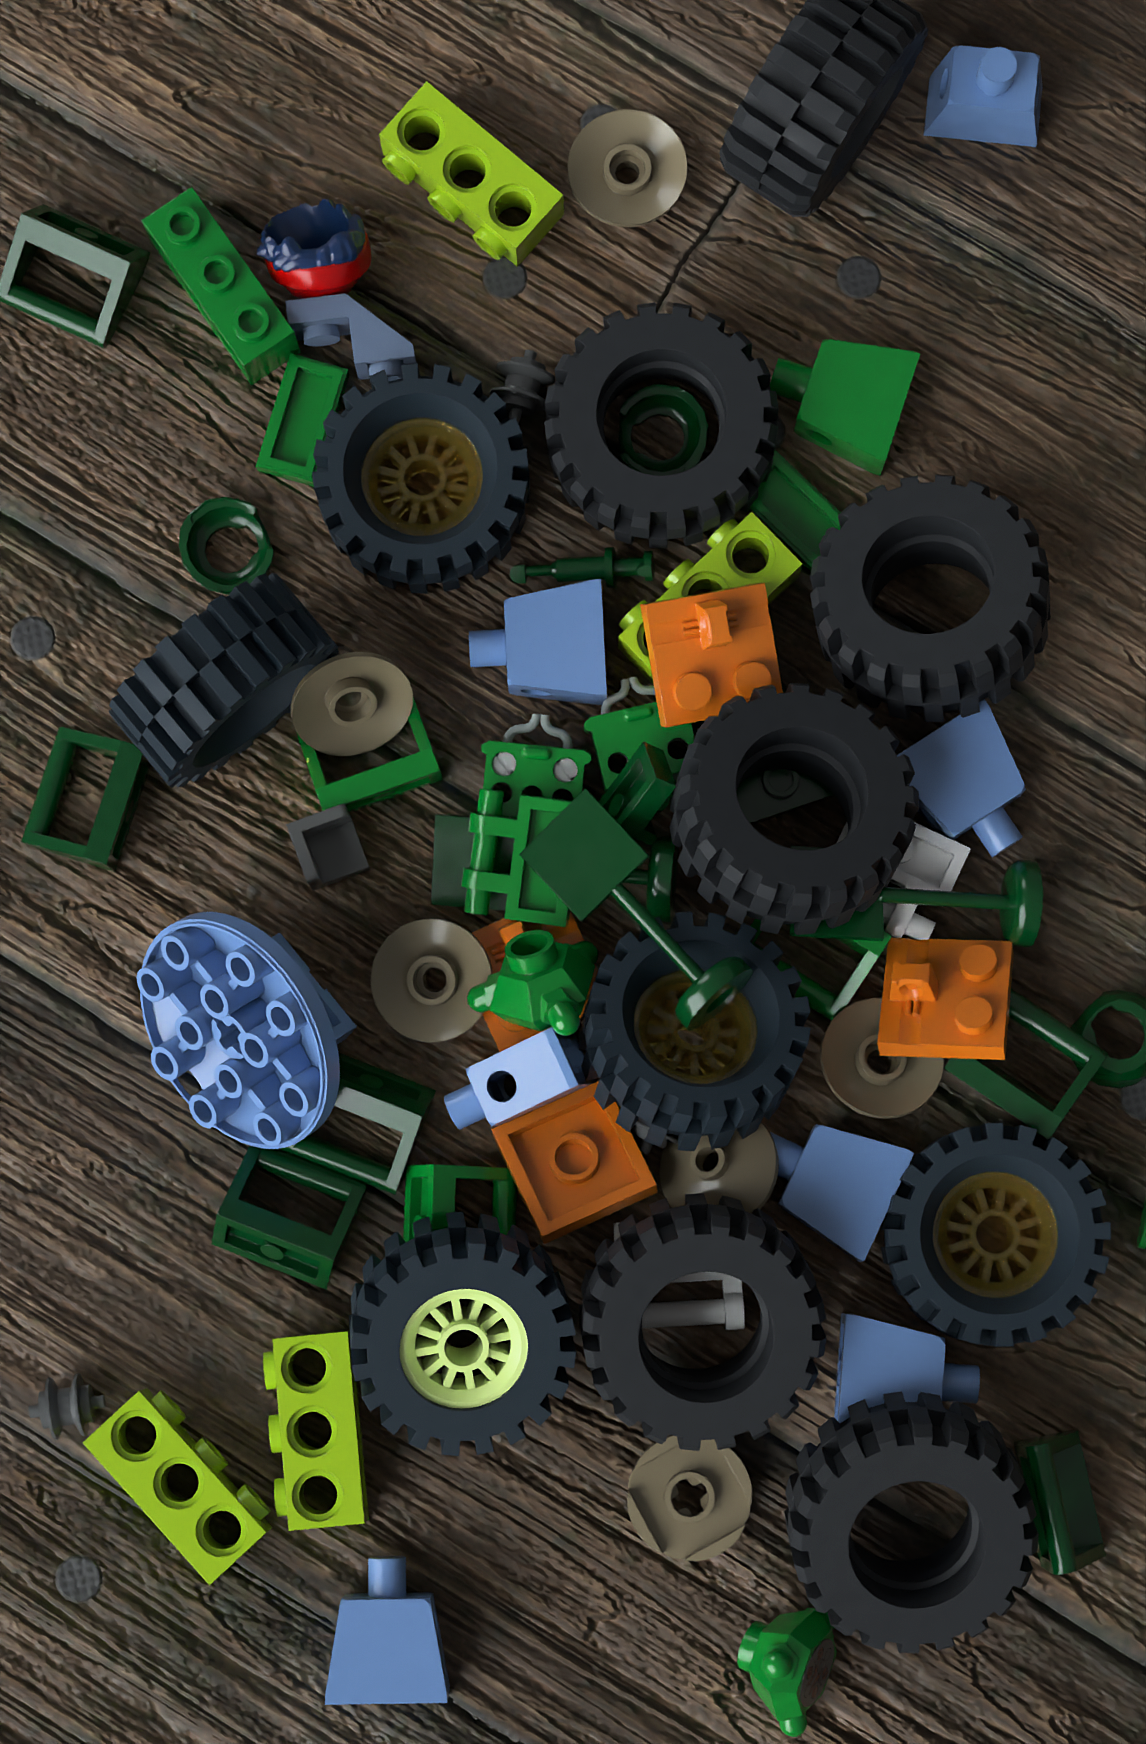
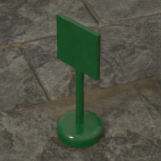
[519,789,753,1031]
[431,813,679,922]
[790,846,1043,947]

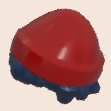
[257,199,372,299]

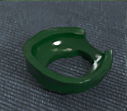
[619,383,709,476]
[179,497,274,595]
[1070,990,1146,1089]

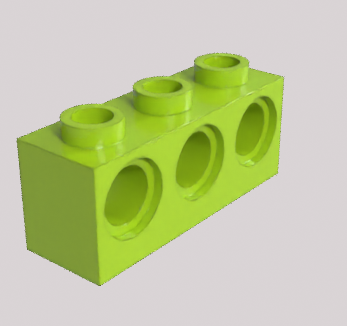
[379,81,564,267]
[618,512,803,685]
[263,1331,369,1531]
[83,1388,272,1585]

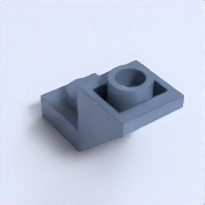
[285,293,417,383]

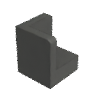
[286,804,370,891]

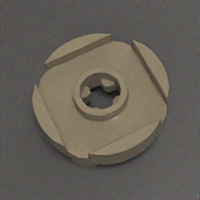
[627,1435,752,1561]

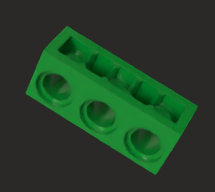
[141,187,301,386]

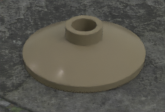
[568,109,687,227]
[291,652,413,756]
[370,918,493,1042]
[820,998,944,1119]
[659,1122,779,1213]

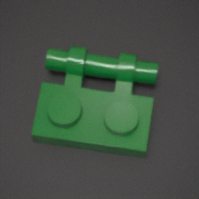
[461,789,572,927]

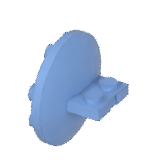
[136,912,357,1149]

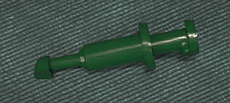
[510,547,655,588]

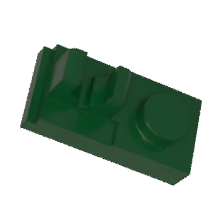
[599,742,676,845]

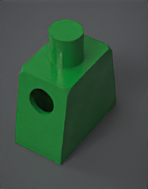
[770,339,920,476]

